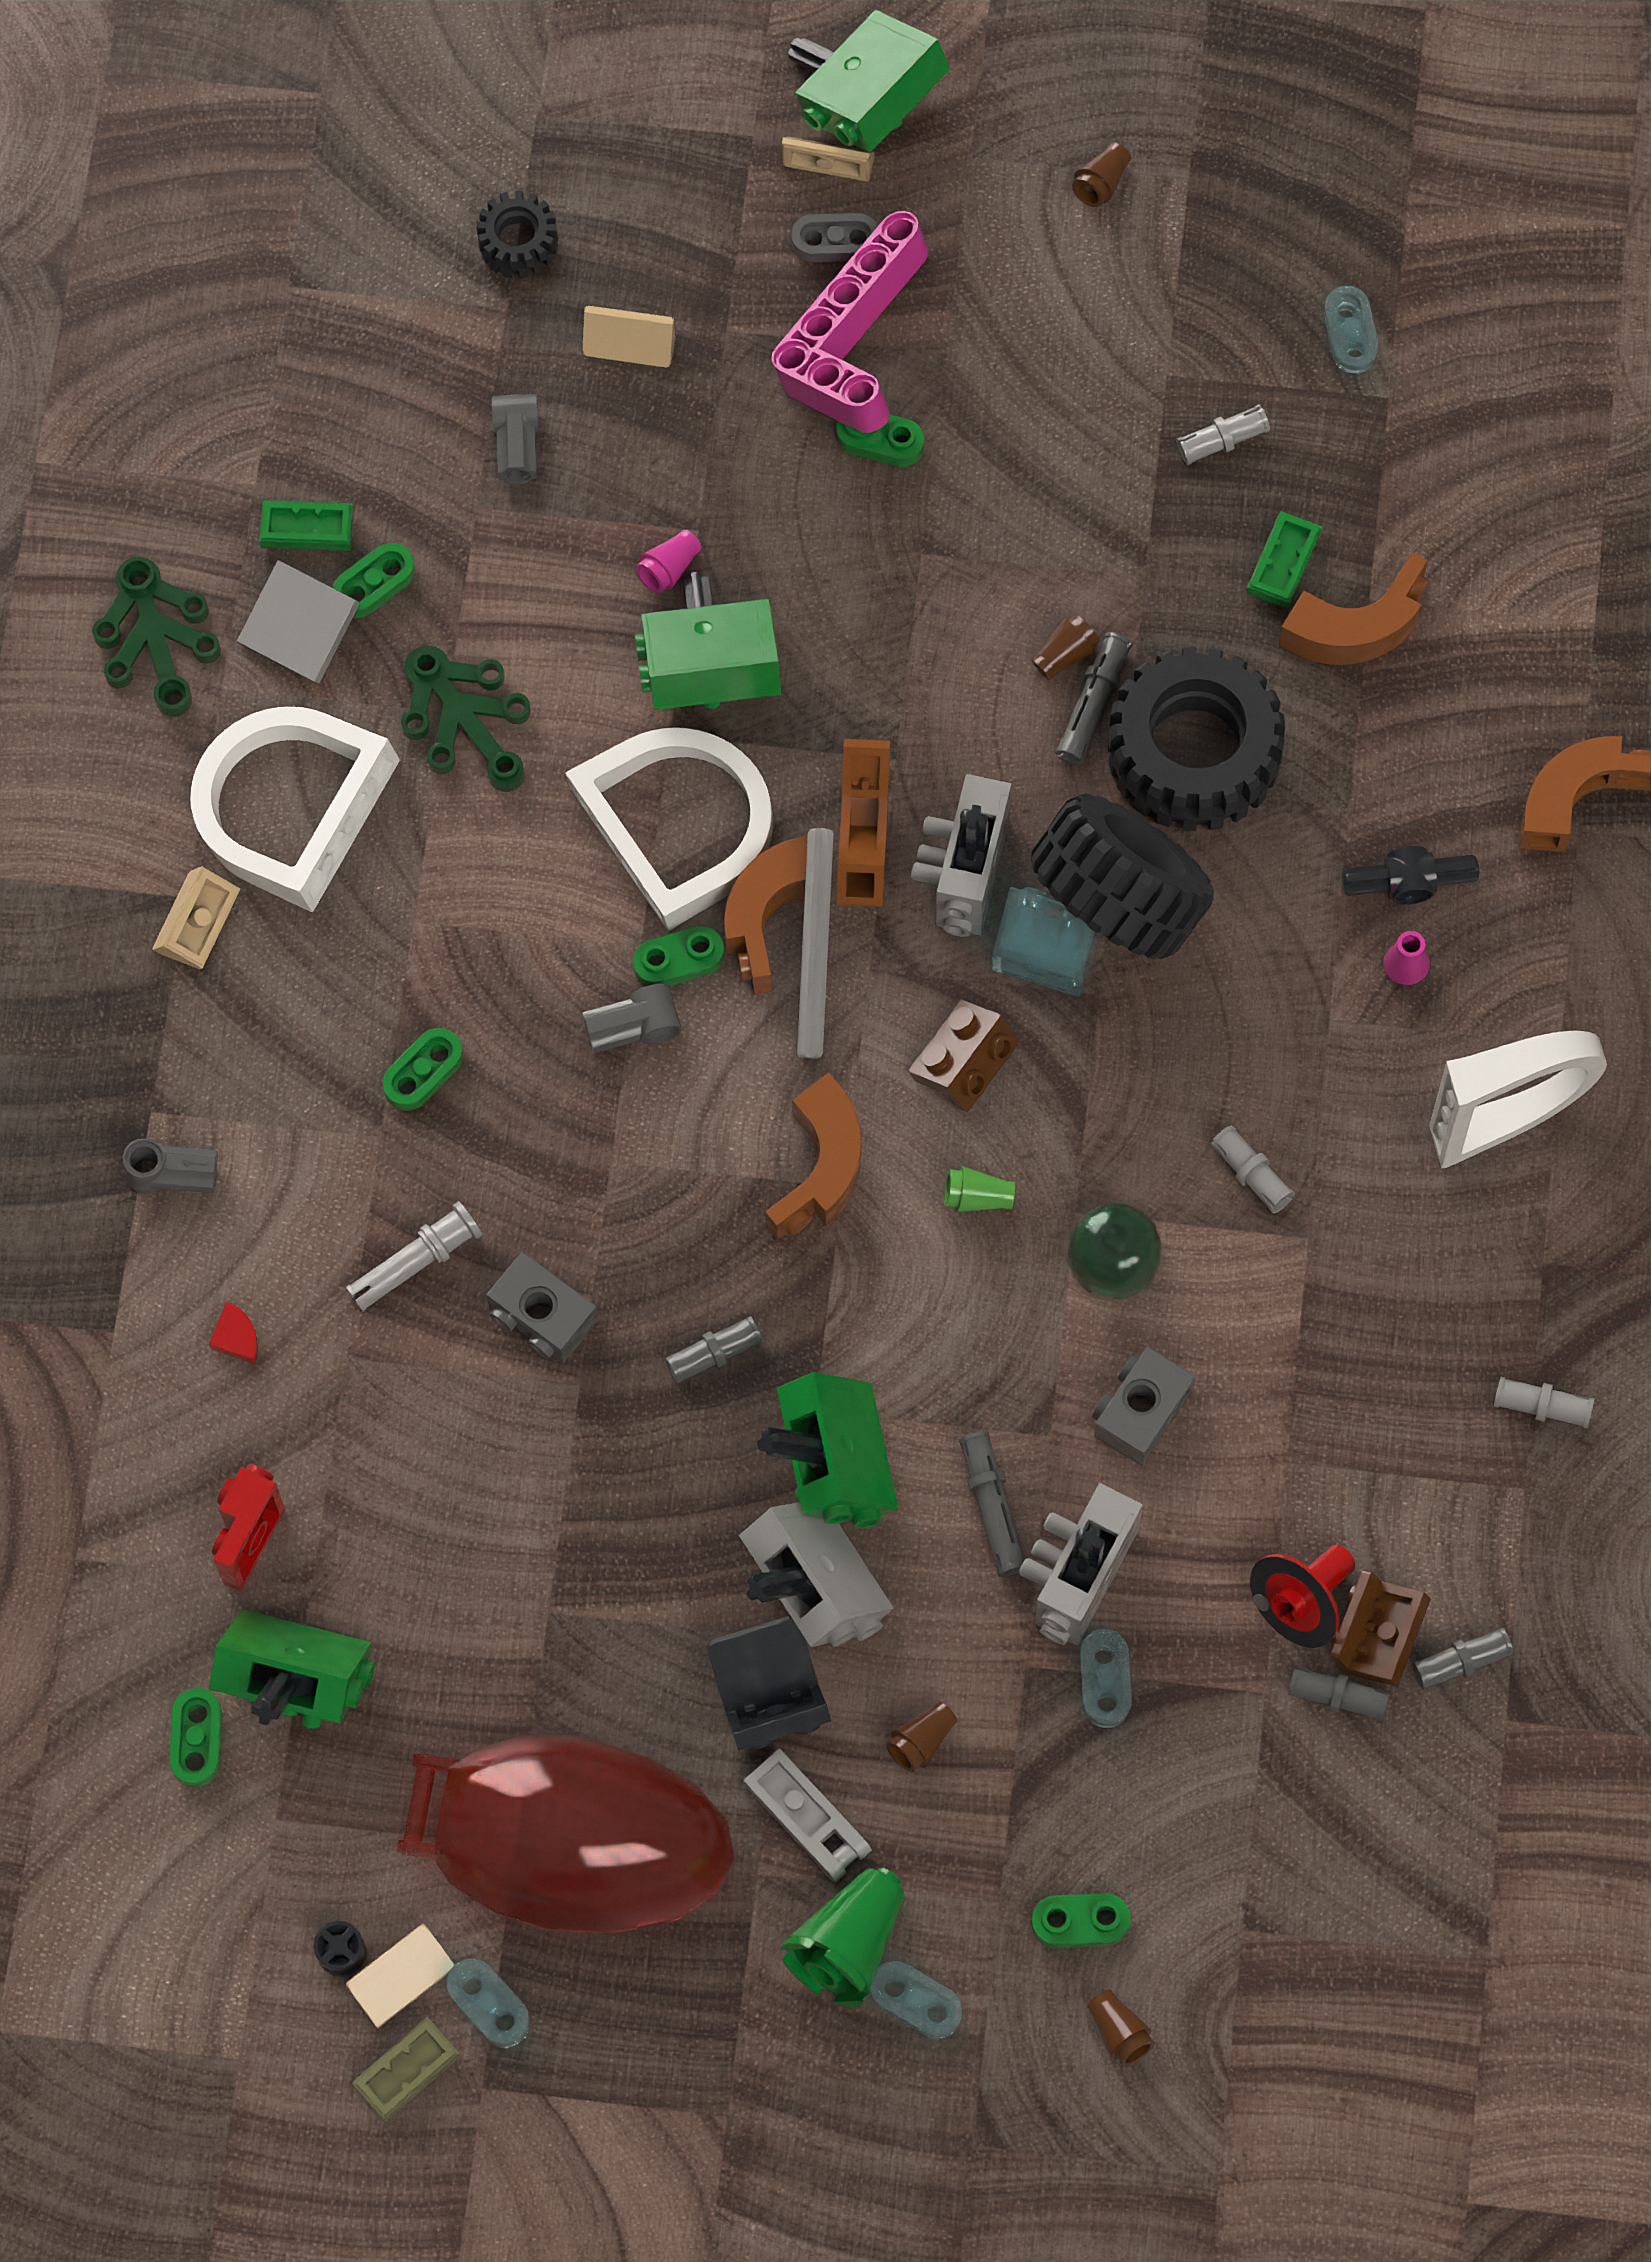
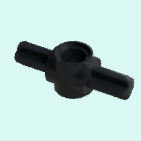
[1342,846,1479,905]

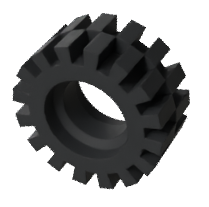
[476,191,558,279]

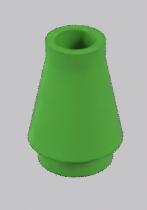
[944,1166,1015,1213]

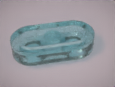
[1324,286,1379,373]
[1080,1629,1132,1728]
[447,1958,530,2047]
[870,1961,962,2039]

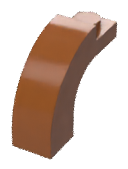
[1279,552,1429,665]
[1519,736,1651,852]
[836,739,890,907]
[724,836,808,995]
[765,1072,861,1240]

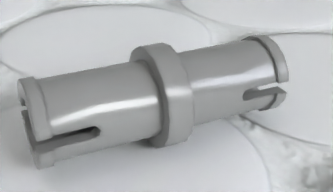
[1176,404,1270,465]
[1210,1125,1295,1213]
[1494,1377,1595,1428]

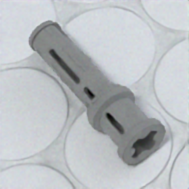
[346,1201,483,1312]

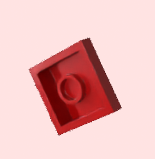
[212,1464,285,1593]

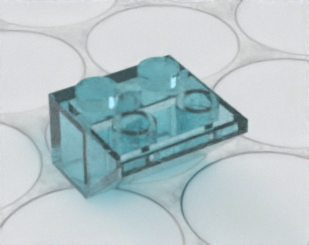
[992,887,1098,997]

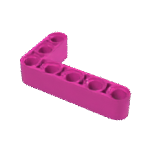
[772,211,929,433]

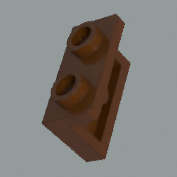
[908,999,1019,1112]
[1331,1570,1431,1687]

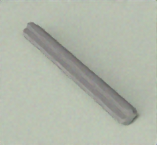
[797,828,834,1059]

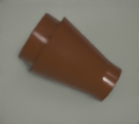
[1072,143,1131,207]
[1031,614,1100,680]
[886,1701,957,1772]
[1087,1989,1155,2066]

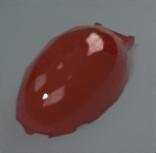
[396,1735,735,1933]

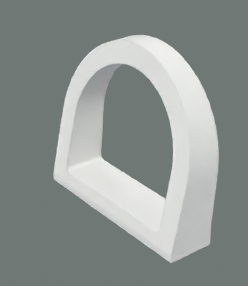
[190,707,400,912]
[565,728,773,932]
[1429,1031,1607,1169]

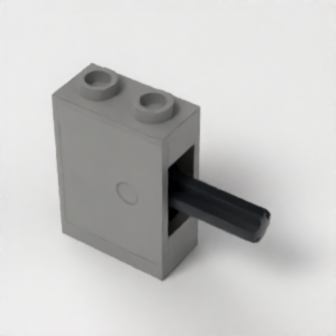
[911,774,1012,937]
[1019,1483,1143,1646]
[739,1502,894,1647]

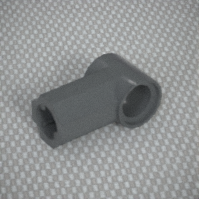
[492,394,539,485]
[582,984,682,1053]
[122,1138,218,1194]

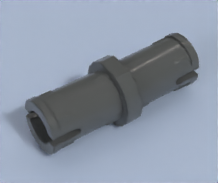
[665,1316,763,1384]
[1413,1628,1514,1690]
[1288,1666,1391,1721]

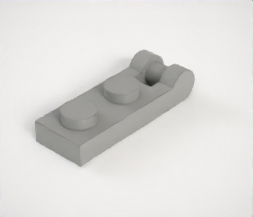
[743,1748,872,1883]

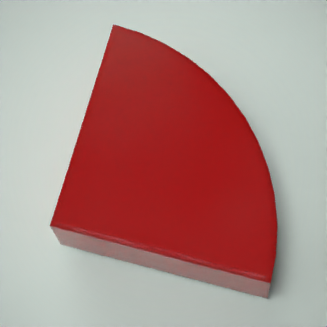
[209,1302,258,1364]

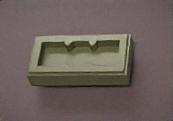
[352,2017,460,2123]

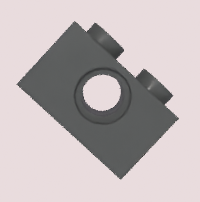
[486,1252,599,1364]
[1092,1346,1196,1466]

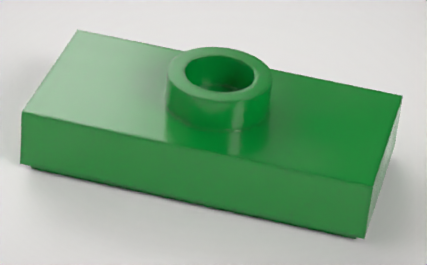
[259,500,354,551]
[1246,511,1322,610]

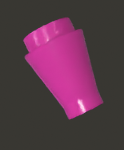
[635,530,701,593]
[1383,931,1430,985]

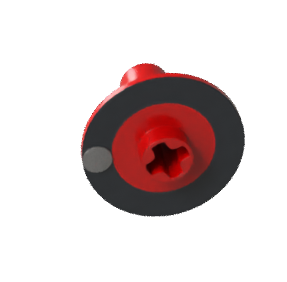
[1250,1545,1355,1648]

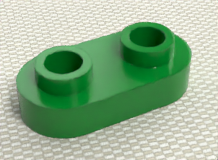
[836,414,924,467]
[333,543,415,618]
[633,926,724,986]
[383,1028,463,1111]
[169,1688,223,1788]
[1032,1893,1130,1948]

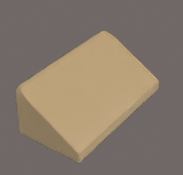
[782,137,874,181]
[583,306,675,368]
[152,866,240,969]
[345,1924,456,2029]

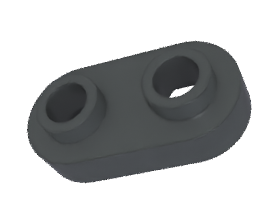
[791,213,878,262]

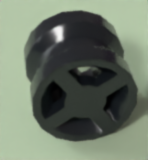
[314,1921,366,1977]

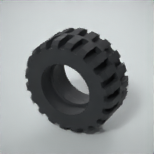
[1107,647,1285,831]
[1031,793,1214,959]

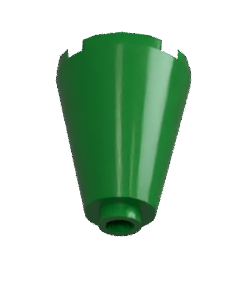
[780,1867,905,2008]

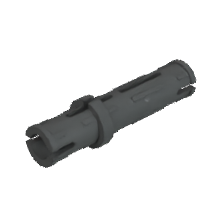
[1055,632,1133,765]
[959,1431,1025,1577]

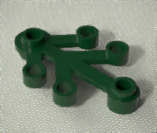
[92,557,221,716]
[401,646,531,792]

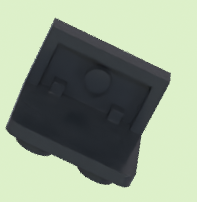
[706,1615,831,1751]

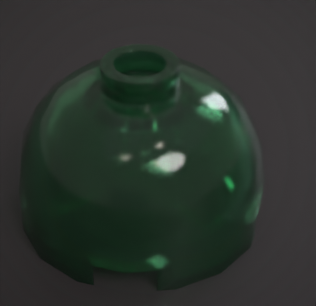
[1068,1202,1162,1300]

